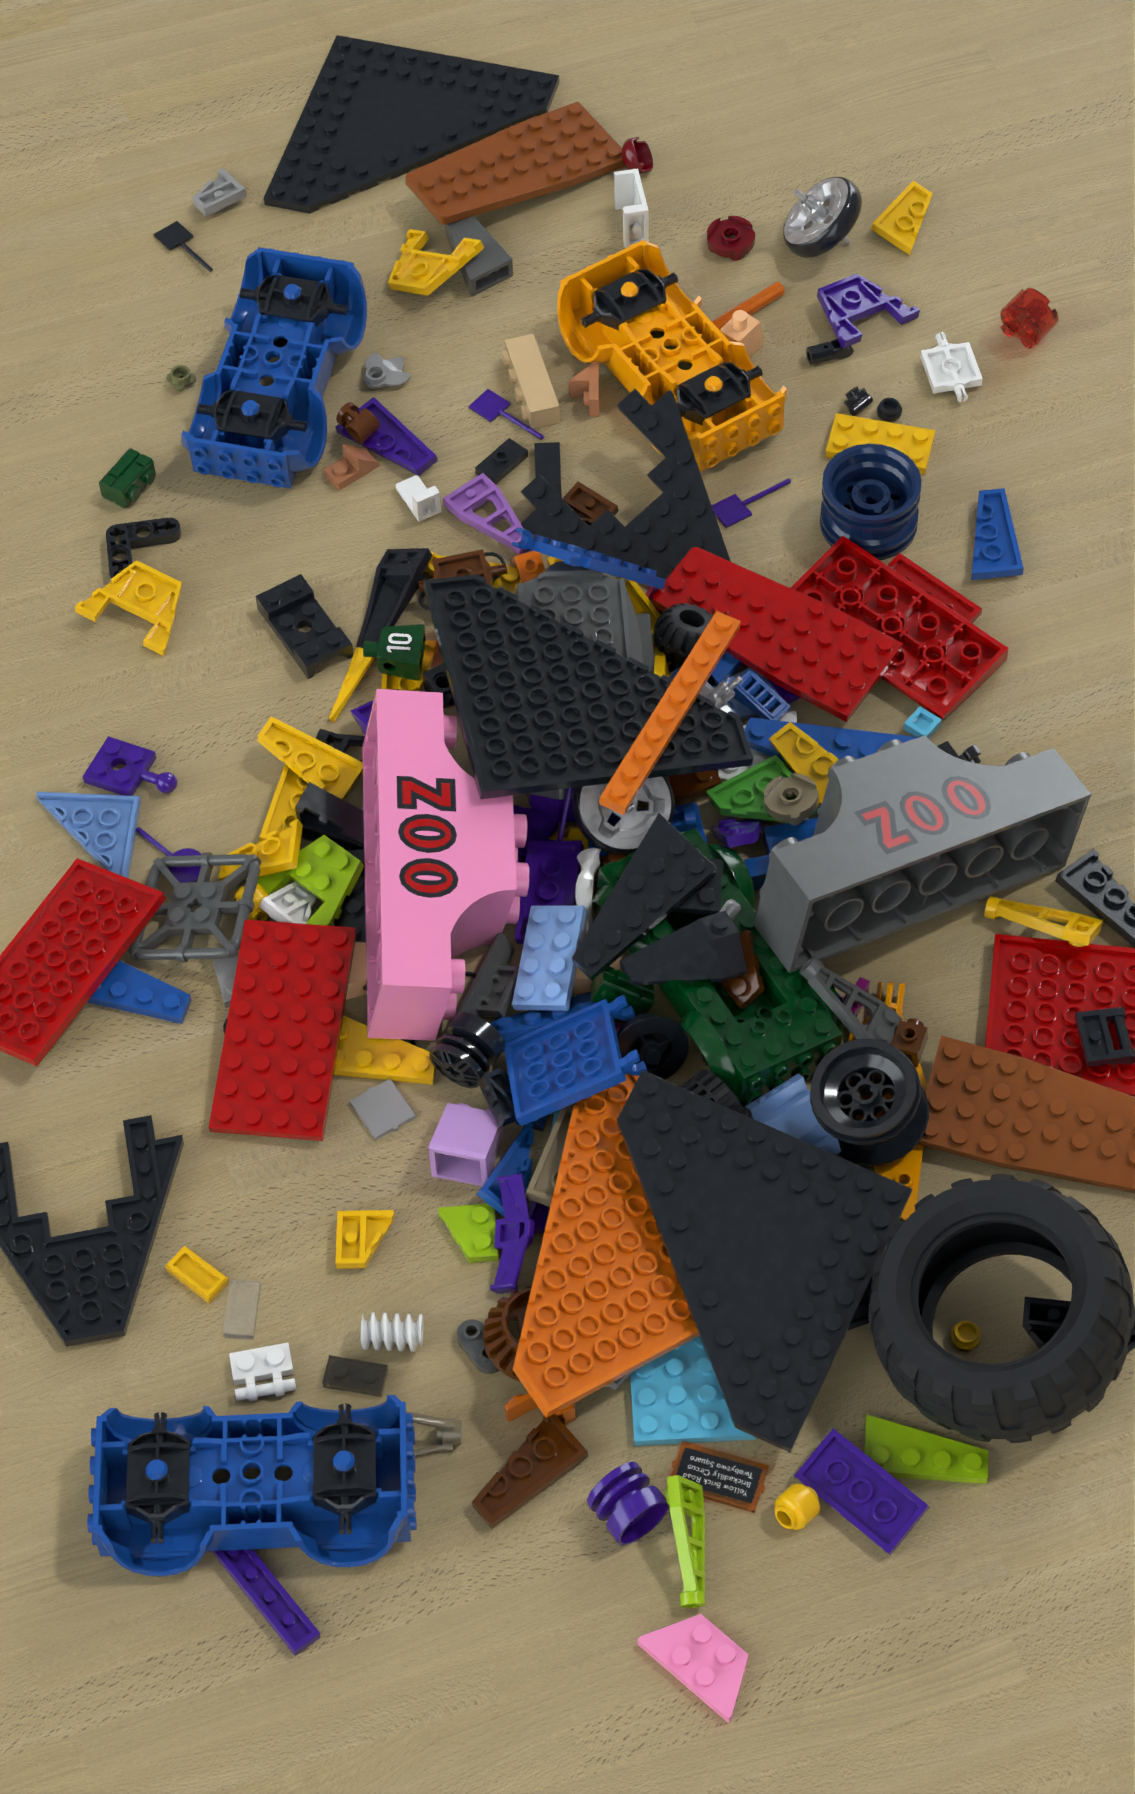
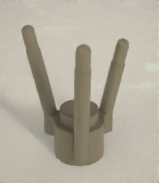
[407,1412,462,1456]

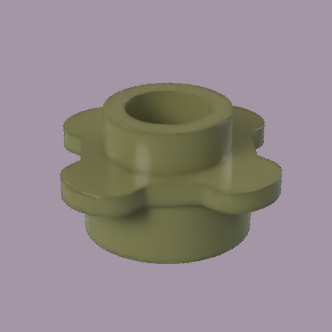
[166,365,196,391]

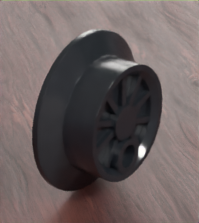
[617,1013,689,1080]

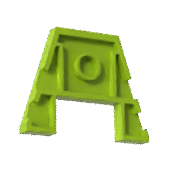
[257,835,364,926]

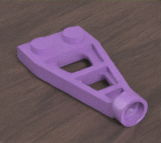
[443,473,533,555]

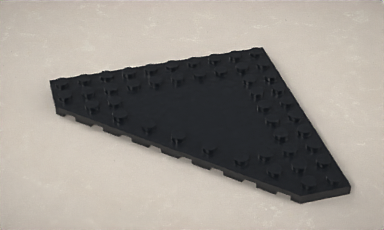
[264,35,560,214]
[423,574,754,799]
[617,1070,912,1453]

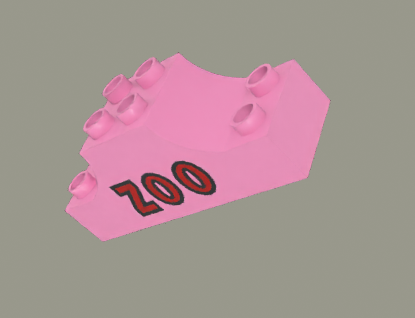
[362,689,529,1041]

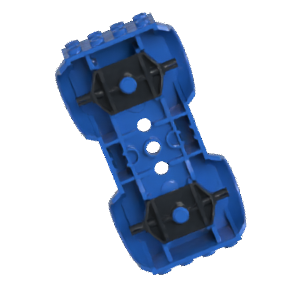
[181,247,367,489]
[87,1395,417,1576]

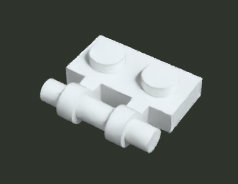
[229,1343,296,1402]

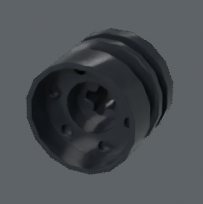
[429,1012,505,1088]

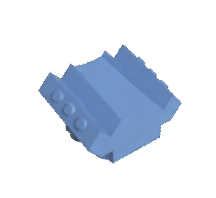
[745,1074,841,1155]

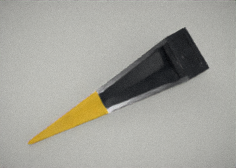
[329,548,433,723]

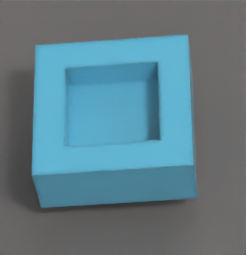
[903,706,942,739]

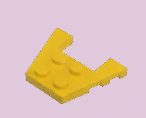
[387,229,484,296]
[75,560,182,656]

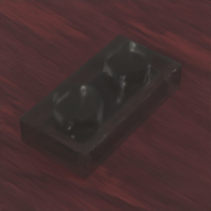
[322,1355,388,1397]

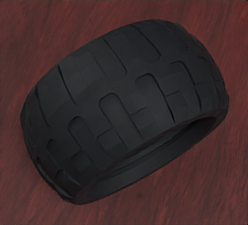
[869,1174,1135,1443]

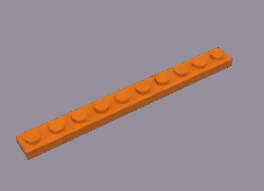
[599,611,741,815]

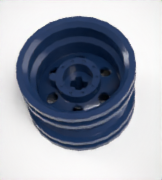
[820,444,922,560]

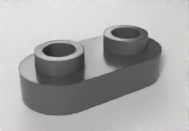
[457,1319,499,1374]

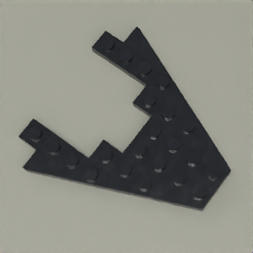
[520,389,731,579]
[0,1115,184,1347]

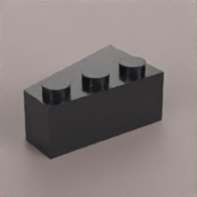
[295,782,364,850]

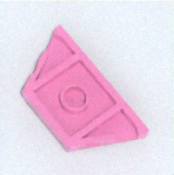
[637,1614,749,1723]

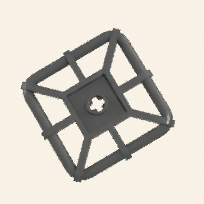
[129,852,261,962]

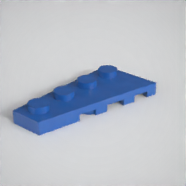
[87,960,192,1024]

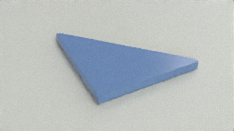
[36,792,141,878]

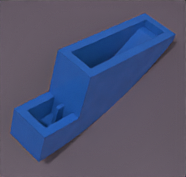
[744,817,818,891]

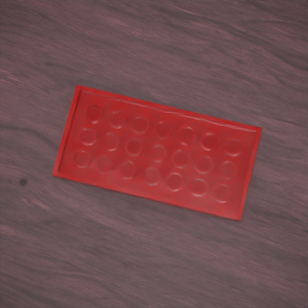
[0,858,166,1067]
[208,919,357,1141]

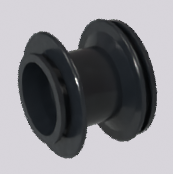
[810,1039,929,1166]

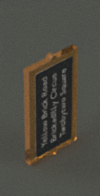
[671,1441,769,1513]

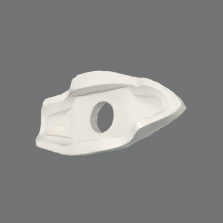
[575,848,602,934]

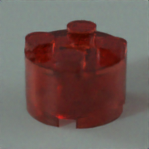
[1000,288,1058,349]

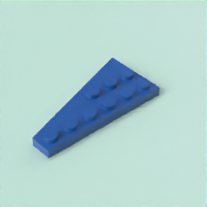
[744,717,918,762]

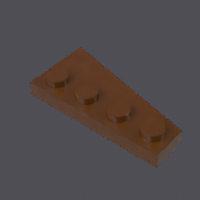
[472,1414,588,1529]

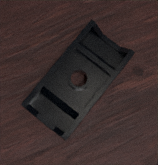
[255,574,354,679]

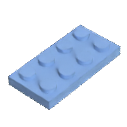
[512,905,587,1011]

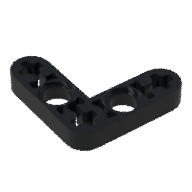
[106,518,181,579]

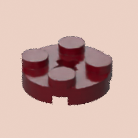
[707,216,755,261]

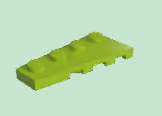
[864,1414,988,1484]

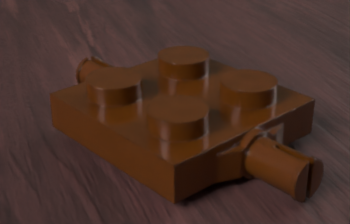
[418,549,508,592]

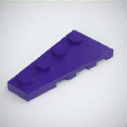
[335,397,438,476]

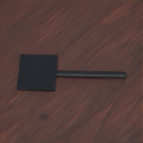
[153,221,213,272]

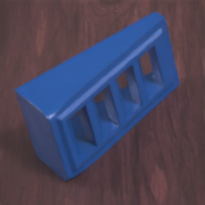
[733,670,791,721]

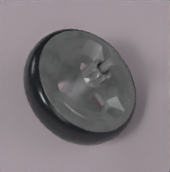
[783,177,862,258]
[573,776,675,856]

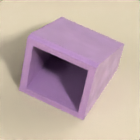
[428,1103,505,1186]

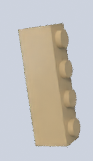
[501,334,560,429]

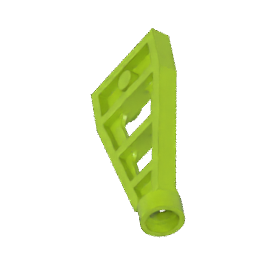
[665,1475,706,1608]

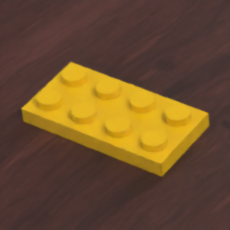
[825,413,935,475]

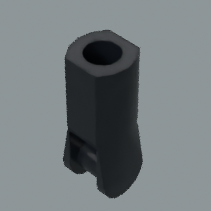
[806,339,854,365]

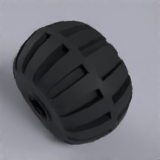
[654,603,713,666]

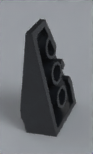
[619,910,747,985]

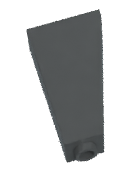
[445,216,513,297]

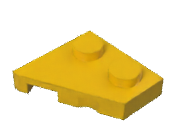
[335,1210,395,1269]

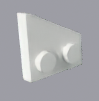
[259,881,316,924]

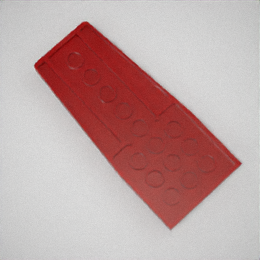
[653,547,903,722]

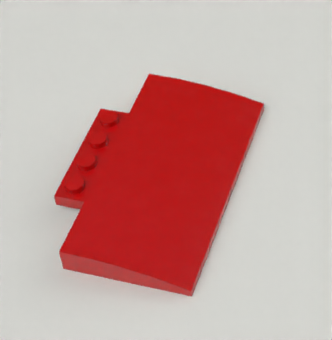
[791,536,1009,720]

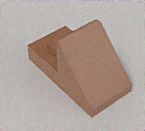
[569,362,599,416]
[323,444,380,491]

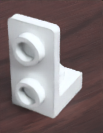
[396,475,441,522]

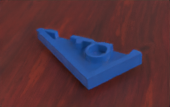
[476,1122,534,1217]

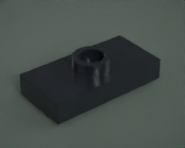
[475,438,528,484]

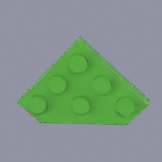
[706,755,819,823]

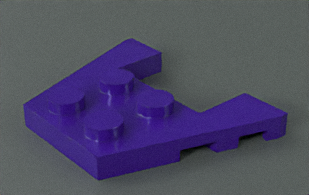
[817,274,920,349]

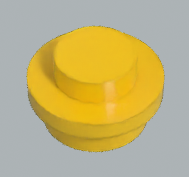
[951,1320,981,1350]

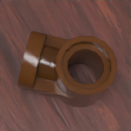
[336,402,381,444]

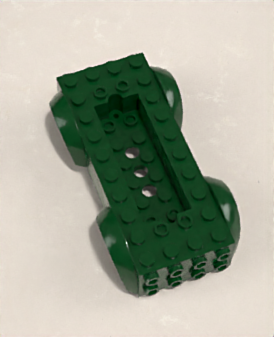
[592,828,844,1108]

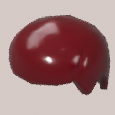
[621,137,654,174]

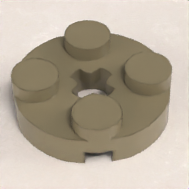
[764,773,819,825]

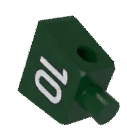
[363,624,426,681]

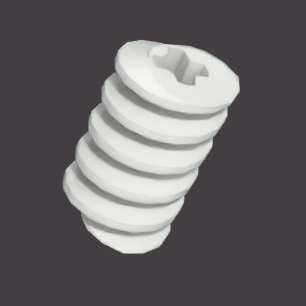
[361,1312,424,1352]

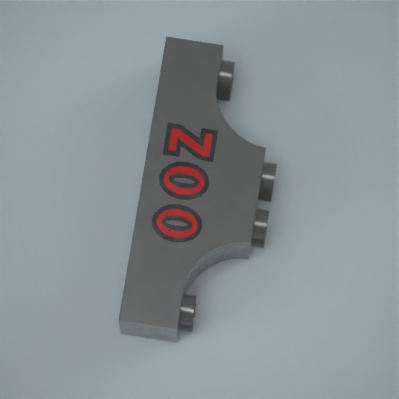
[753,735,1092,973]

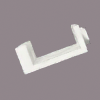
[614,169,649,248]

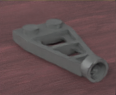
[799,956,903,1044]

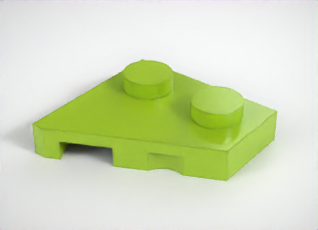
[438,1203,499,1263]

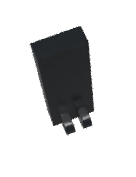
[534,442,562,498]

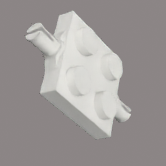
[920,332,983,402]

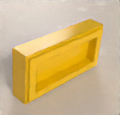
[165,1246,229,1304]

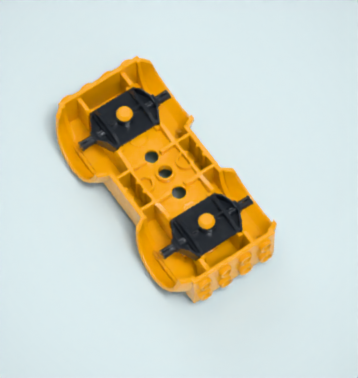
[557,240,787,472]

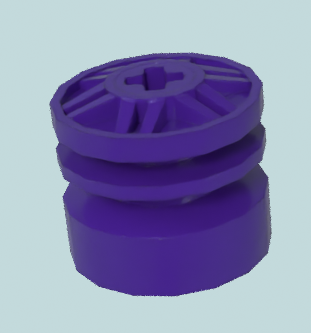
[587,1461,669,1546]

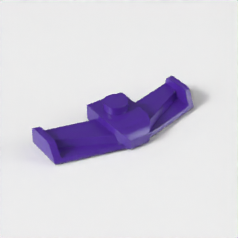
[490,1173,534,1294]

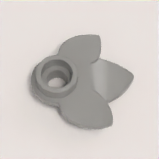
[364,352,410,389]

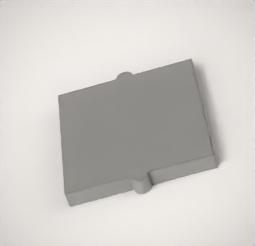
[350,1079,416,1140]

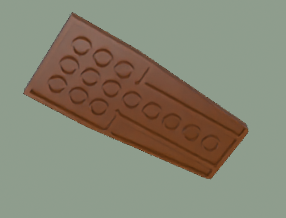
[406,101,625,225]
[918,1035,1135,1193]

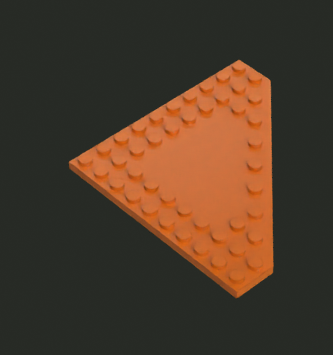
[512,1073,700,1418]

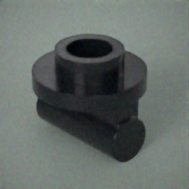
[844,386,873,416]

